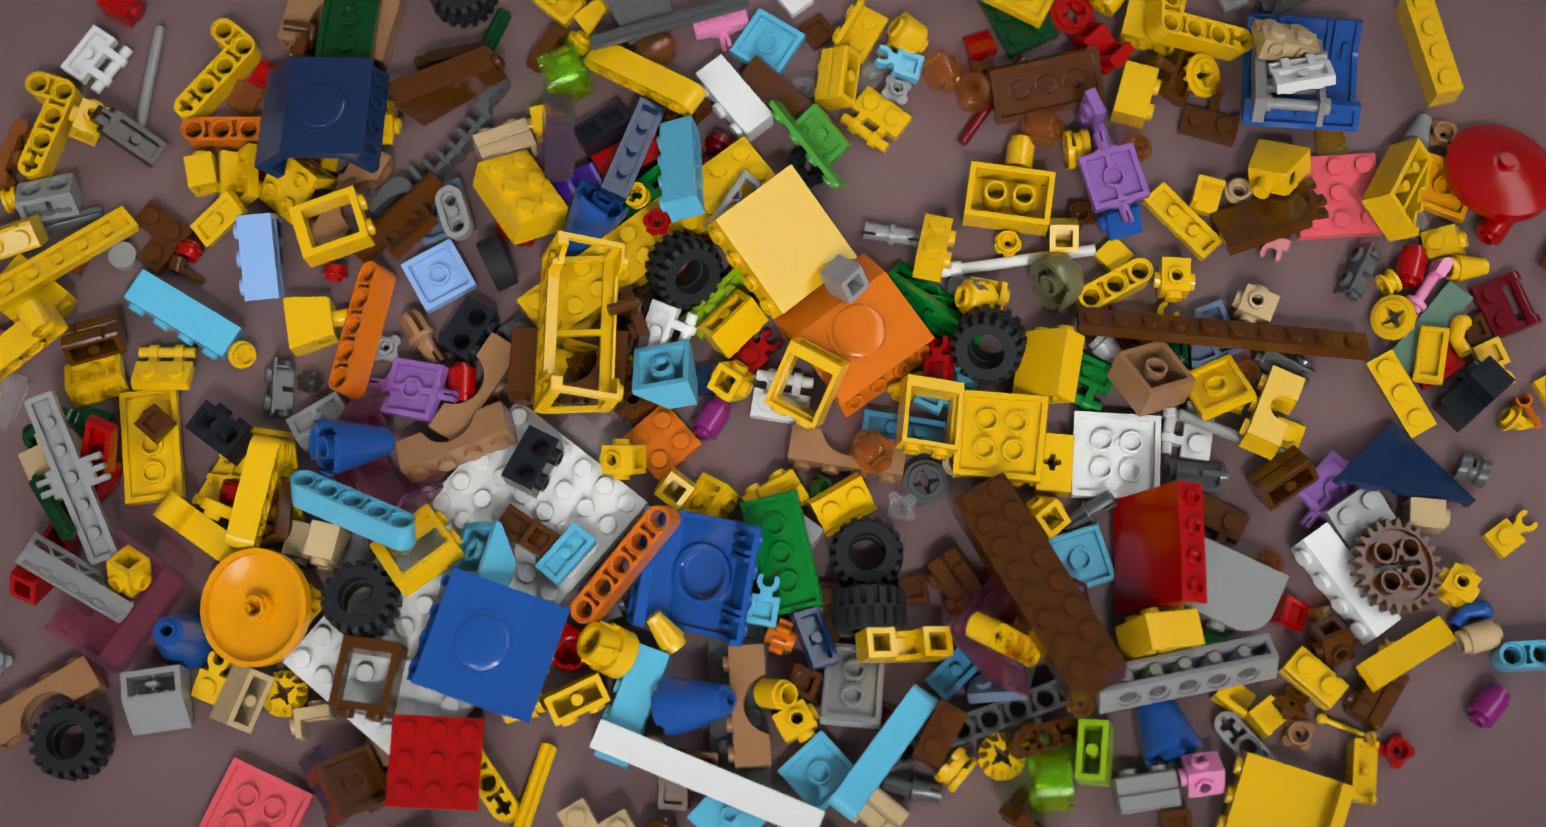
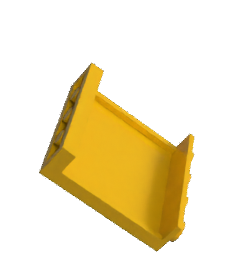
[706,164,857,319]
[1215,751,1355,827]

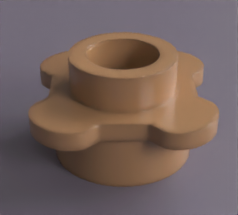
[1429,120,1458,150]
[1281,719,1315,751]

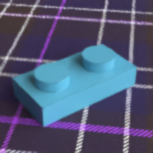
[535,522,597,587]

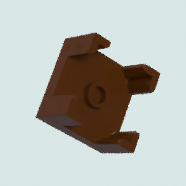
[304,743,387,827]

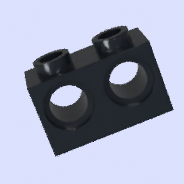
[437,295,500,366]
[185,399,254,466]
[501,425,565,498]

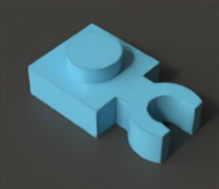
[873,45,925,84]
[746,573,781,629]

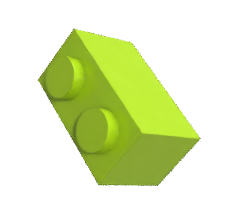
[1075,719,1114,787]

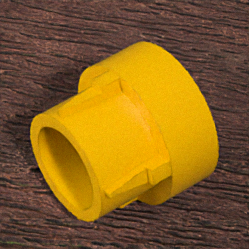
[577,620,639,679]

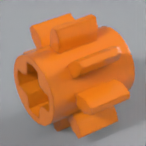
[763,618,797,656]

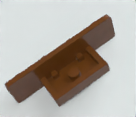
[353,172,445,263]

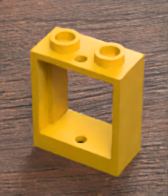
[288,185,377,268]
[764,337,850,429]
[895,374,965,460]
[369,503,465,598]

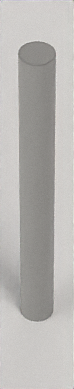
[135,26,166,129]
[1176,409,1286,457]

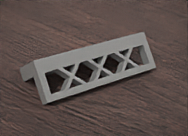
[15,531,138,624]

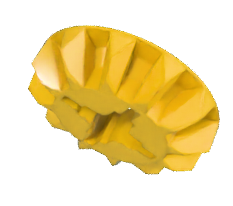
[1182,53,1220,98]
[1370,295,1418,341]
[263,670,308,718]
[978,732,1026,781]

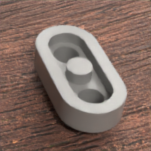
[435,185,473,241]

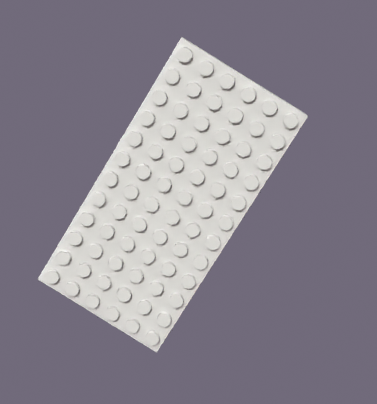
[283,404,649,755]

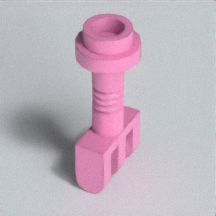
[1405,257,1453,315]

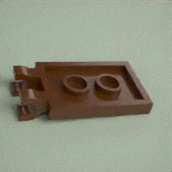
[1210,177,1329,256]

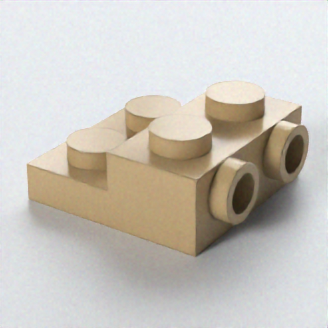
[1251,18,1320,62]

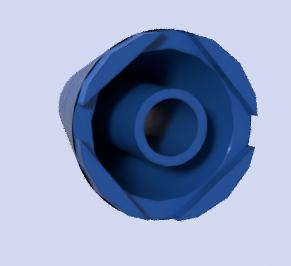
[563,180,629,257]
[309,418,395,477]
[153,612,213,670]
[651,676,737,736]
[1136,699,1203,767]

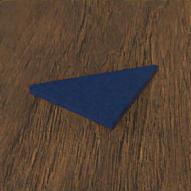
[1332,421,1475,507]

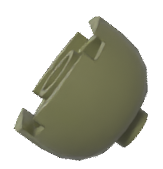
[1029,253,1084,312]

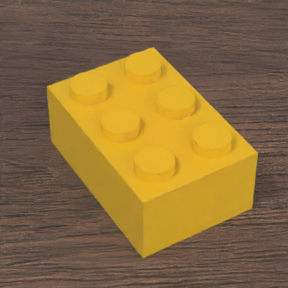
[472,149,569,245]
[962,161,1056,237]

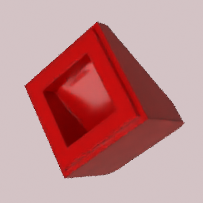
[962,30,998,62]
[1268,594,1309,633]

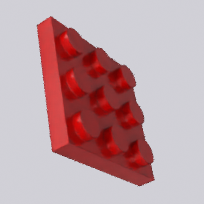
[385,714,485,811]

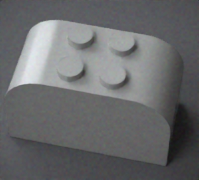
[1163,538,1289,640]

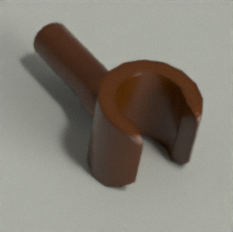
[169,255,206,285]

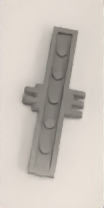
[23,390,120,566]

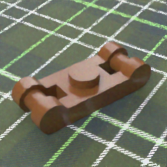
[0,118,33,191]

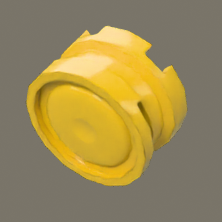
[1062,129,1091,170]
[934,746,979,794]

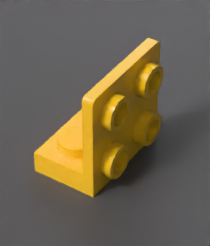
[258,158,337,225]

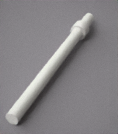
[941,244,1096,278]

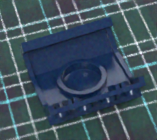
[254,57,390,179]

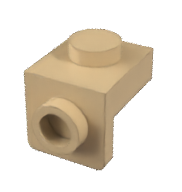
[290,700,336,741]

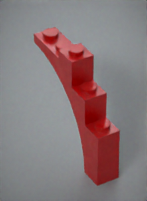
[9,414,122,606]

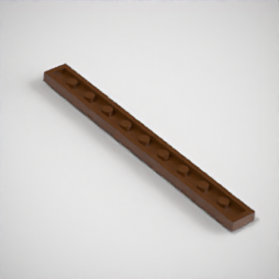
[1077,307,1370,361]

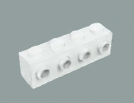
[1290,522,1402,645]

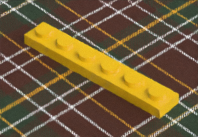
[0,206,139,312]

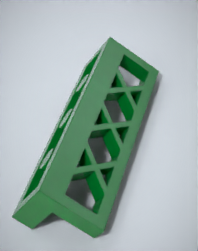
[887,261,985,346]

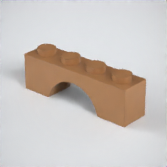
[310,151,396,260]
[428,332,511,442]
[395,401,518,484]
[787,424,906,484]
[723,644,772,770]
[0,655,110,751]

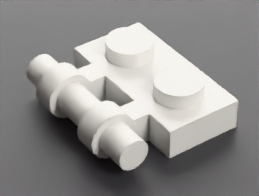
[60,25,133,94]
[1268,53,1336,94]
[635,299,699,349]
[750,368,814,425]
[1161,401,1215,463]

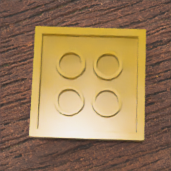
[952,390,1050,484]

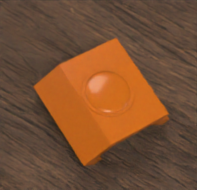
[773,253,935,418]

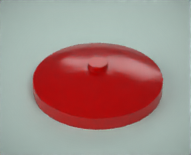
[1442,125,1546,222]

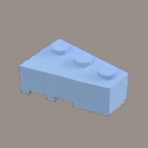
[233,213,285,301]

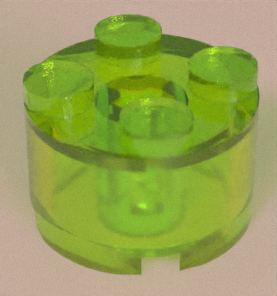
[537,42,594,106]
[1028,750,1075,813]

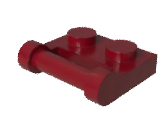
[1468,270,1542,339]

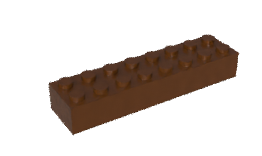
[951,472,1127,706]

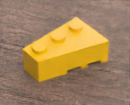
[1361,138,1433,242]

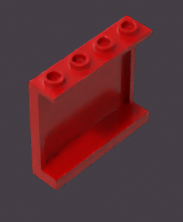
[1112,480,1207,617]

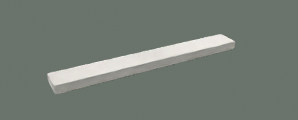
[589,719,826,827]

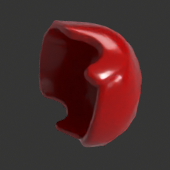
[552,623,586,671]

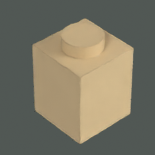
[1402,497,1450,535]

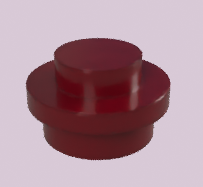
[704,131,731,156]

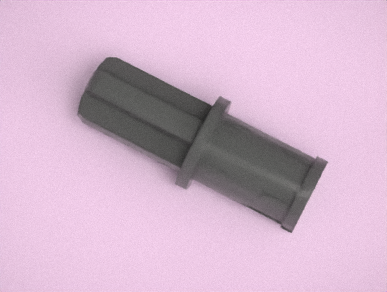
[1064,489,1118,532]
[882,774,943,804]

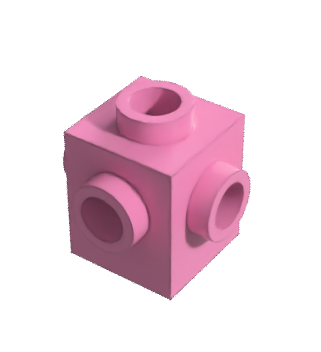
[1177,751,1225,798]

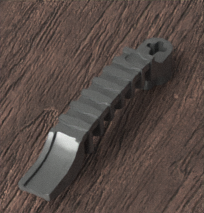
[369,79,511,220]

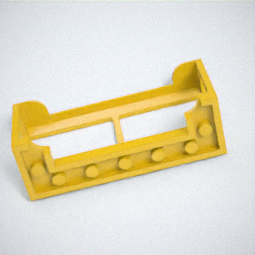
[533,230,628,414]

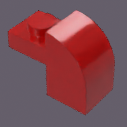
[1070,22,1135,76]

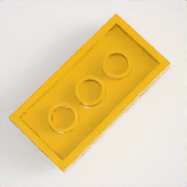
[119,390,186,506]

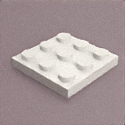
[1070,411,1162,499]

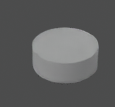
[108,242,138,271]

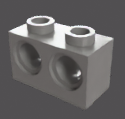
[14,172,82,222]

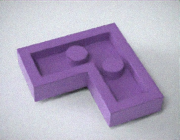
[1077,87,1113,152]

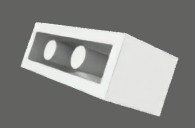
[695,54,773,143]

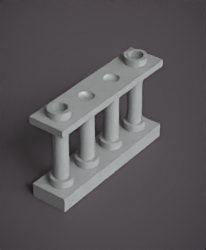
[1251,39,1331,127]

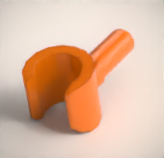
[1511,393,1543,429]

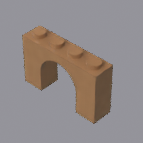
[277,0,405,71]

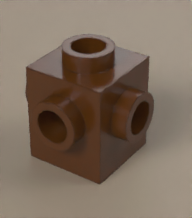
[1309,614,1356,668]

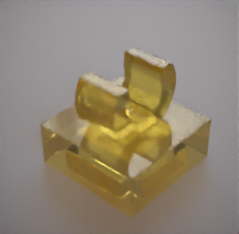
[1313,130,1347,156]

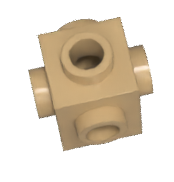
[1231,283,1281,324]

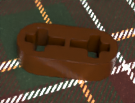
[526,25,568,74]

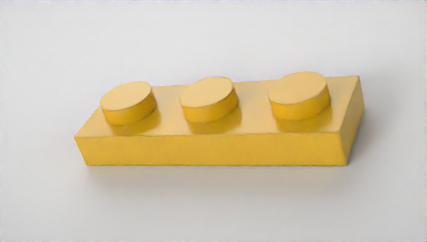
[1142,182,1223,262]
[1366,349,1437,438]

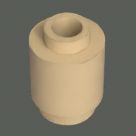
[1454,619,1503,655]

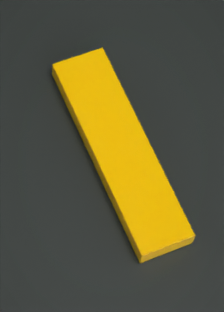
[1355,615,1457,693]

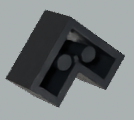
[1433,355,1515,433]

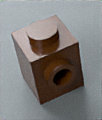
[614,384,660,426]

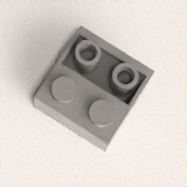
[120,664,194,736]

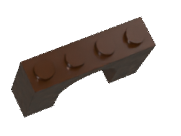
[506,327,631,410]

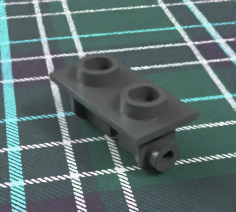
[1333,241,1381,302]
[1253,351,1315,389]
[262,357,295,419]
[1166,459,1229,494]

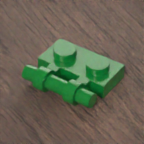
[1075,353,1113,412]

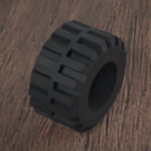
[430,0,499,28]
[645,230,724,309]
[950,304,1027,384]
[830,516,904,587]
[320,560,403,639]
[831,584,908,636]
[29,703,115,781]

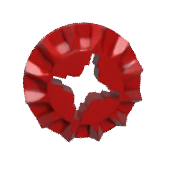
[1051,0,1095,36]

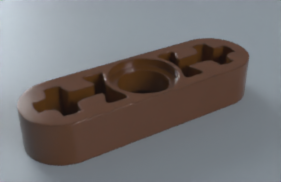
[1006,716,1079,759]

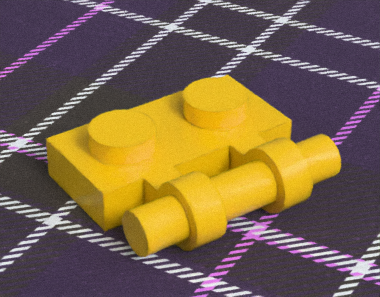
[840,86,912,153]
[130,344,198,390]

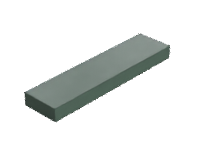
[1392,280,1473,376]

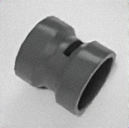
[1452,451,1493,488]

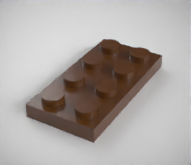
[987,45,1105,125]

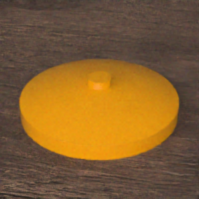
[200,548,312,668]

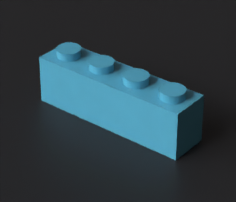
[657,115,705,222]
[124,269,245,362]
[592,643,672,770]

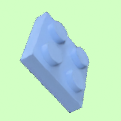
[401,238,478,314]

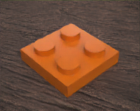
[621,406,702,482]

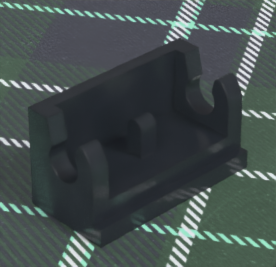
[571,101,631,163]

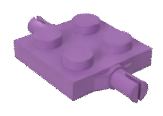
[1077,130,1151,224]
[368,357,459,423]
[1295,450,1356,531]

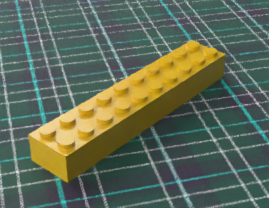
[517,136,775,349]

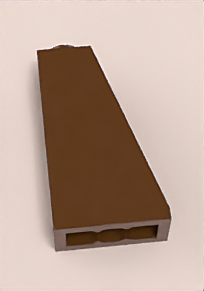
[388,45,507,126]

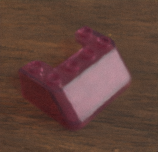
[44,529,187,673]

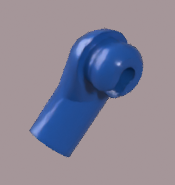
[1448,599,1494,630]

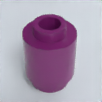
[692,397,731,441]
[1466,682,1511,728]

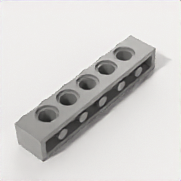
[1093,633,1279,714]

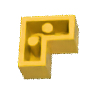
[1115,605,1205,662]

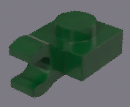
[61,405,115,436]

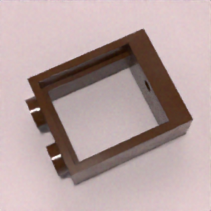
[328,634,409,723]

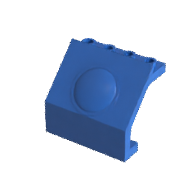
[1241,12,1363,132]
[625,504,763,647]
[407,565,570,723]

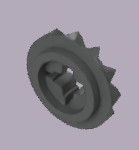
[903,460,949,506]

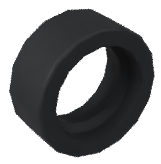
[476,234,519,292]

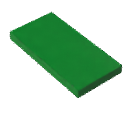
[739,489,825,615]

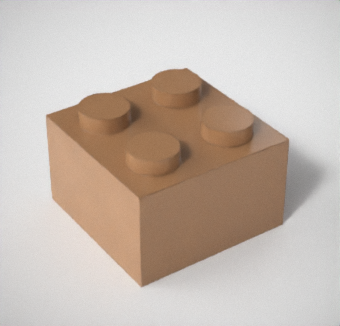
[1107,341,1196,417]

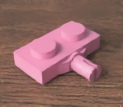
[692,9,749,52]

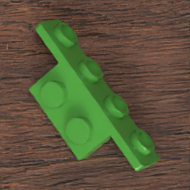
[768,100,852,190]

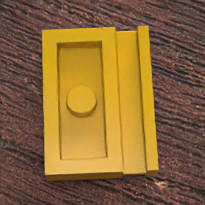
[807,472,877,538]

